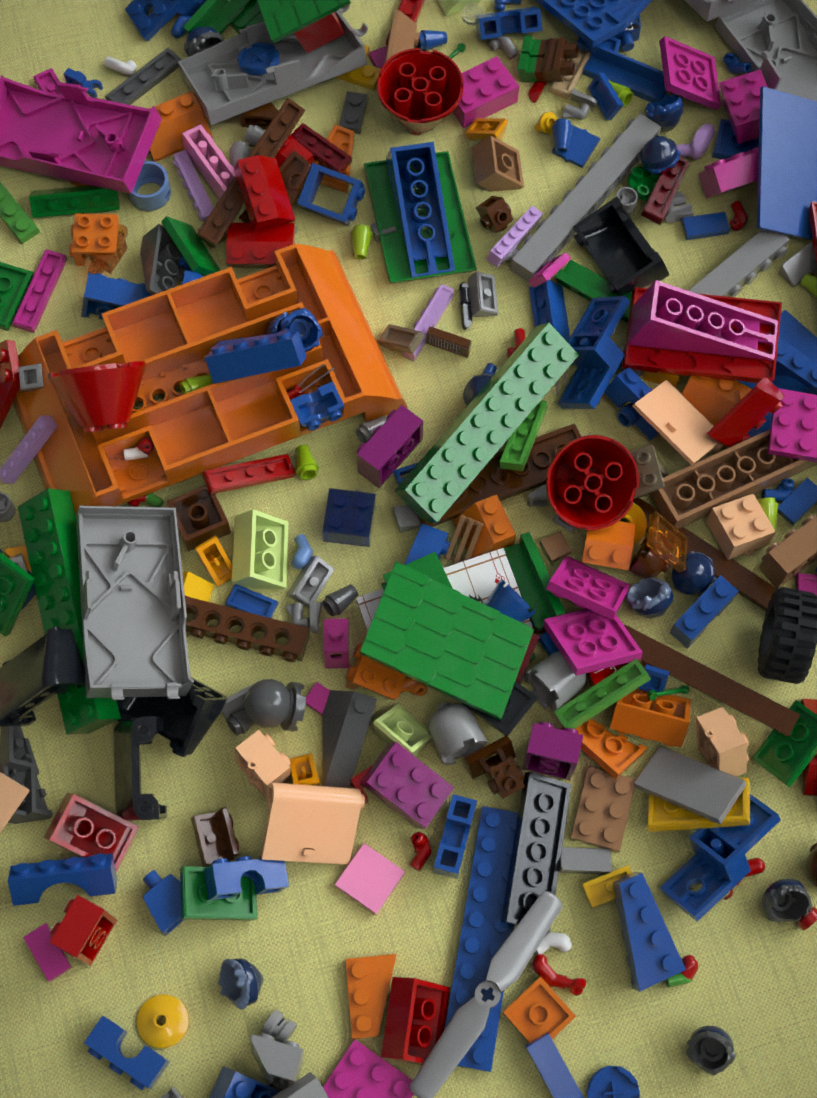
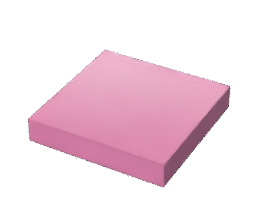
[335,843,405,915]

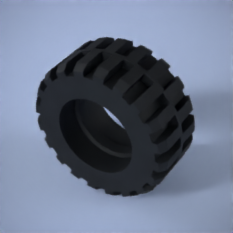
[758,587,817,684]

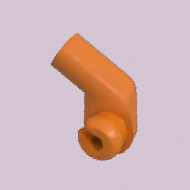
[400,677,427,696]

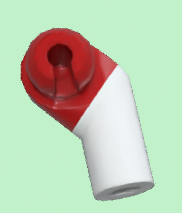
[124,438,154,461]

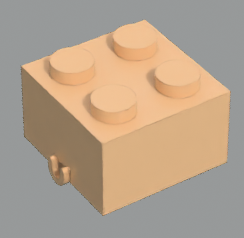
[706,494,776,560]
[696,707,749,777]
[235,730,291,799]

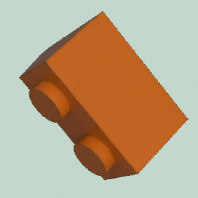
[453,494,516,558]
[581,521,635,570]

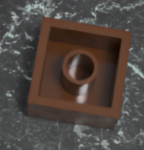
[167,485,231,551]

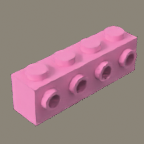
[182,125,236,200]

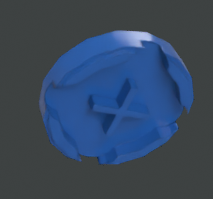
[237,42,280,75]
[587,1066,640,1098]

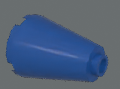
[485,579,536,622]

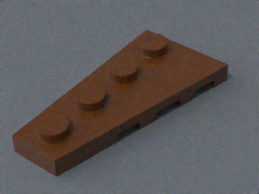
[239,150,312,223]

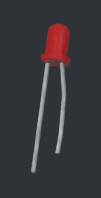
[287,364,334,400]

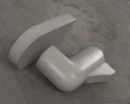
[562,88,597,120]
[664,191,694,223]
[286,600,322,633]

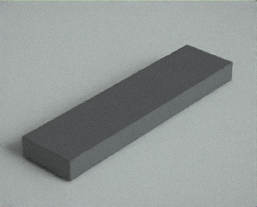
[105,48,182,105]

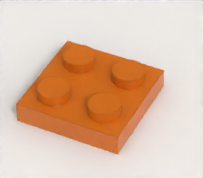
[502,976,576,1043]

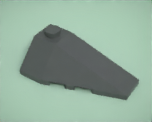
[140,224,185,295]
[322,690,377,788]

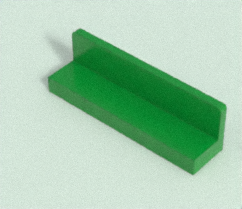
[183,0,252,35]
[29,185,120,218]
[555,260,632,323]
[504,532,565,630]

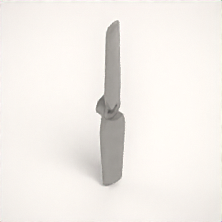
[409,891,563,1098]

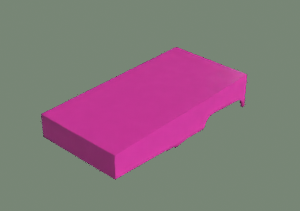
[0,76,162,194]

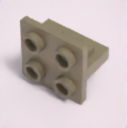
[630,444,668,499]

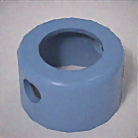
[128,161,171,211]

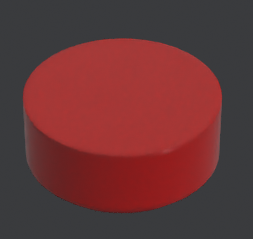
[796,906,817,931]

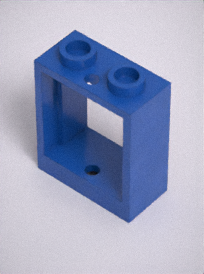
[297,163,365,226]

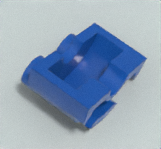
[290,381,344,431]

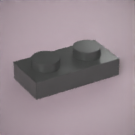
[340,91,368,134]

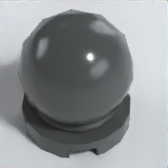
[244,679,306,732]

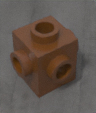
[475,196,514,232]

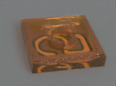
[646,511,688,573]

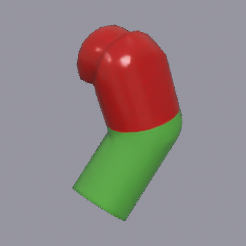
[127,493,164,507]
[666,955,699,988]

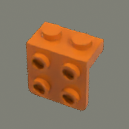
[69,214,119,266]
[345,641,406,700]

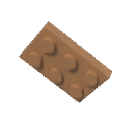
[570,766,636,853]

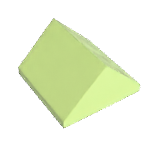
[373,704,433,757]

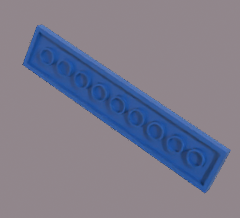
[445,806,518,1072]

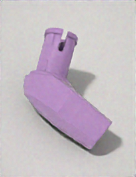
[676,124,716,160]

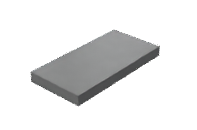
[634,746,746,824]

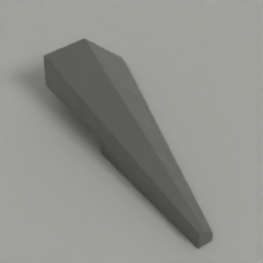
[0,726,53,824]

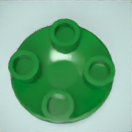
[628,167,660,202]

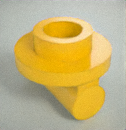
[534,112,557,134]

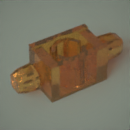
[88,224,128,274]

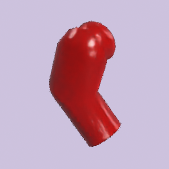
[409,832,432,872]

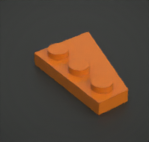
[314,124,354,194]
[561,719,648,779]
[346,954,397,1039]

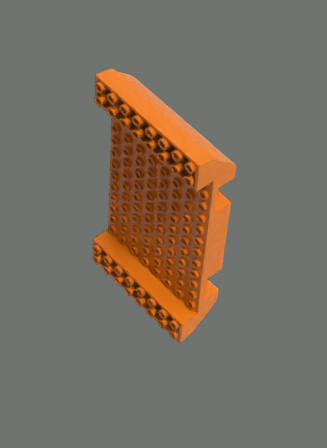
[13,244,408,516]

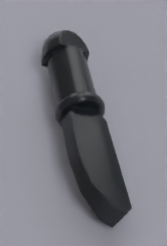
[459,282,472,330]

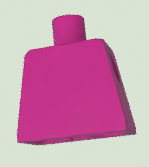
[324,619,350,669]

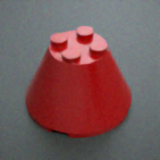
[377,48,464,135]
[48,361,146,433]
[546,435,639,530]

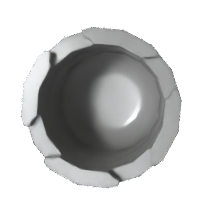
[524,651,586,712]
[429,702,488,765]

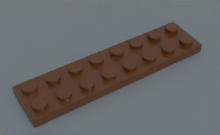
[416,423,581,527]

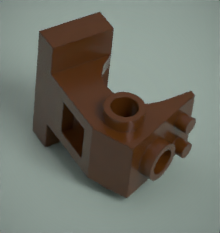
[464,736,525,799]

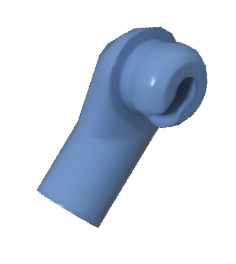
[292,534,313,569]

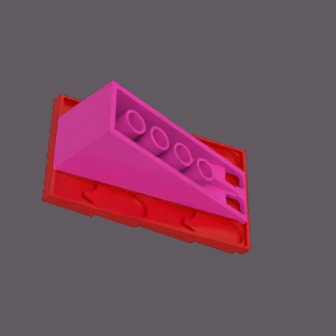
[621,280,782,383]

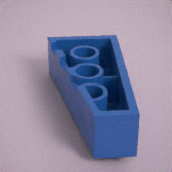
[81,273,152,319]
[205,330,307,384]
[613,872,686,992]

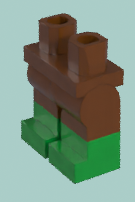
[517,36,579,82]

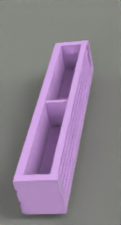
[172,150,214,222]
[486,206,543,267]
[402,284,454,361]
[0,415,58,483]

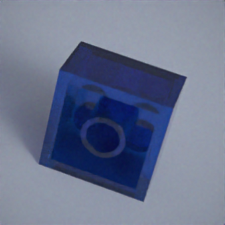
[322,488,376,547]

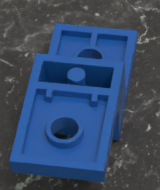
[125,0,206,41]
[557,296,630,409]
[660,794,781,922]

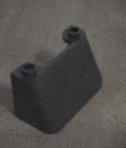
[573,197,670,296]
[0,627,86,727]
[117,677,227,757]
[114,716,167,820]

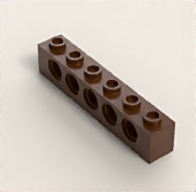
[185,596,310,663]

